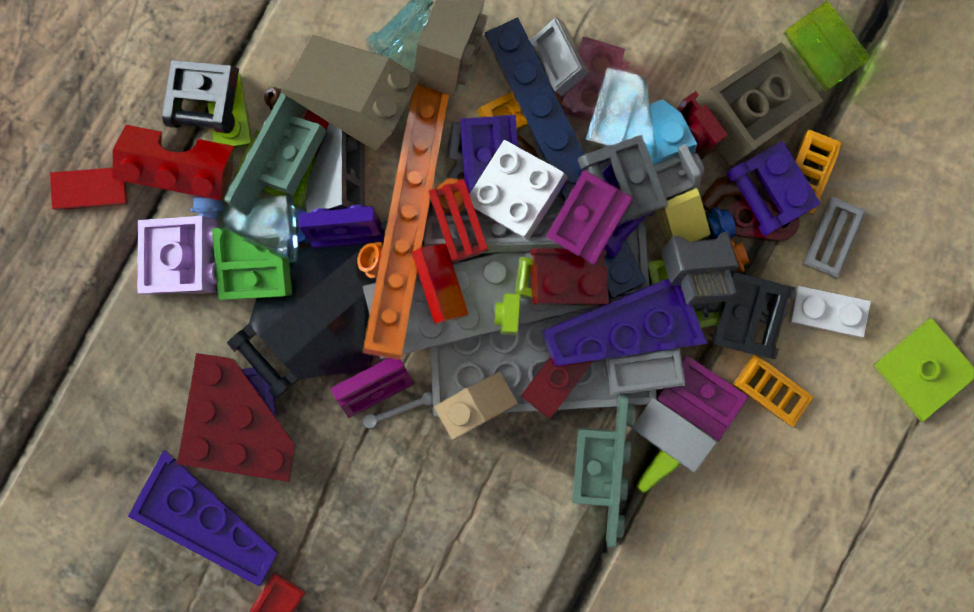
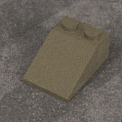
[281,35,420,151]
[696,42,823,166]

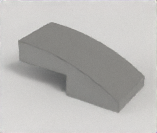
[631,398,716,473]

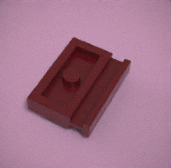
[677,91,728,159]
[530,248,608,306]

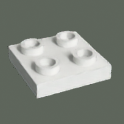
[470,140,568,241]

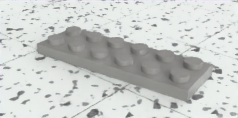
[363,252,597,360]

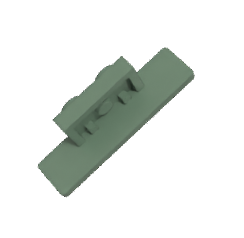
[225,93,327,217]
[572,394,634,548]

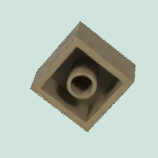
[414,0,488,97]

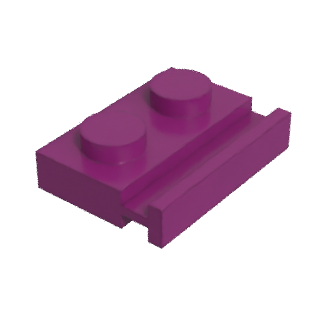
[546,170,634,265]
[657,355,749,442]
[330,358,414,418]

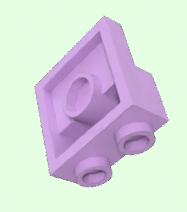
[137,216,220,295]

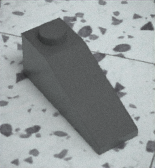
[306,123,365,213]

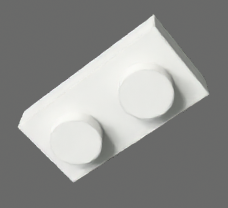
[789,286,871,338]

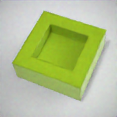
[494,293,520,336]

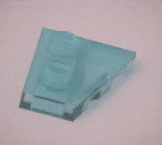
[586,68,657,159]

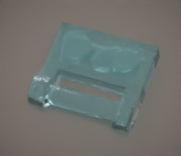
[366,0,434,58]
[223,195,298,263]

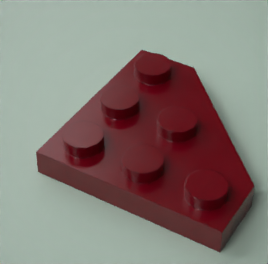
[177,353,296,482]

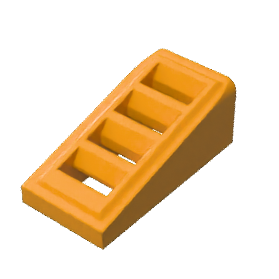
[794,130,842,215]
[732,355,814,428]

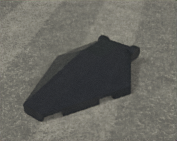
[227,220,424,399]

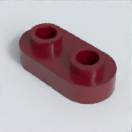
[727,199,800,242]

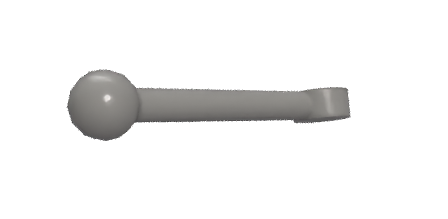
[363,391,433,429]

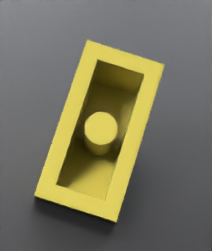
[655,188,711,242]

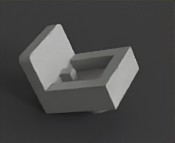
[654,144,704,201]

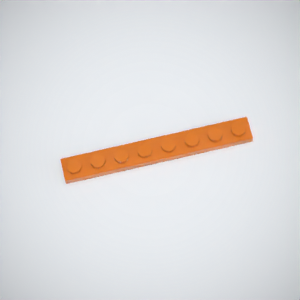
[363,84,449,360]

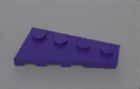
[541,278,707,366]
[128,450,279,587]

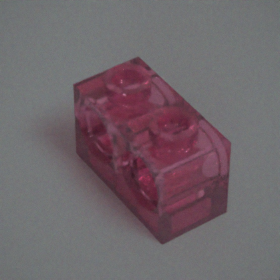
[562,36,629,125]

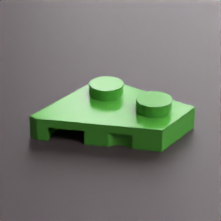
[212,227,292,300]

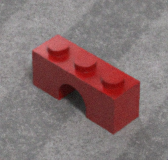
[113,125,234,201]

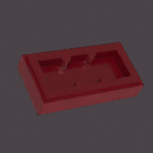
[520,356,594,419]

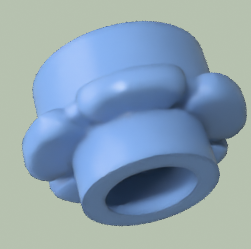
[190,196,226,219]

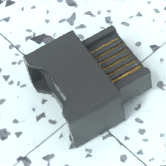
[661,232,738,305]

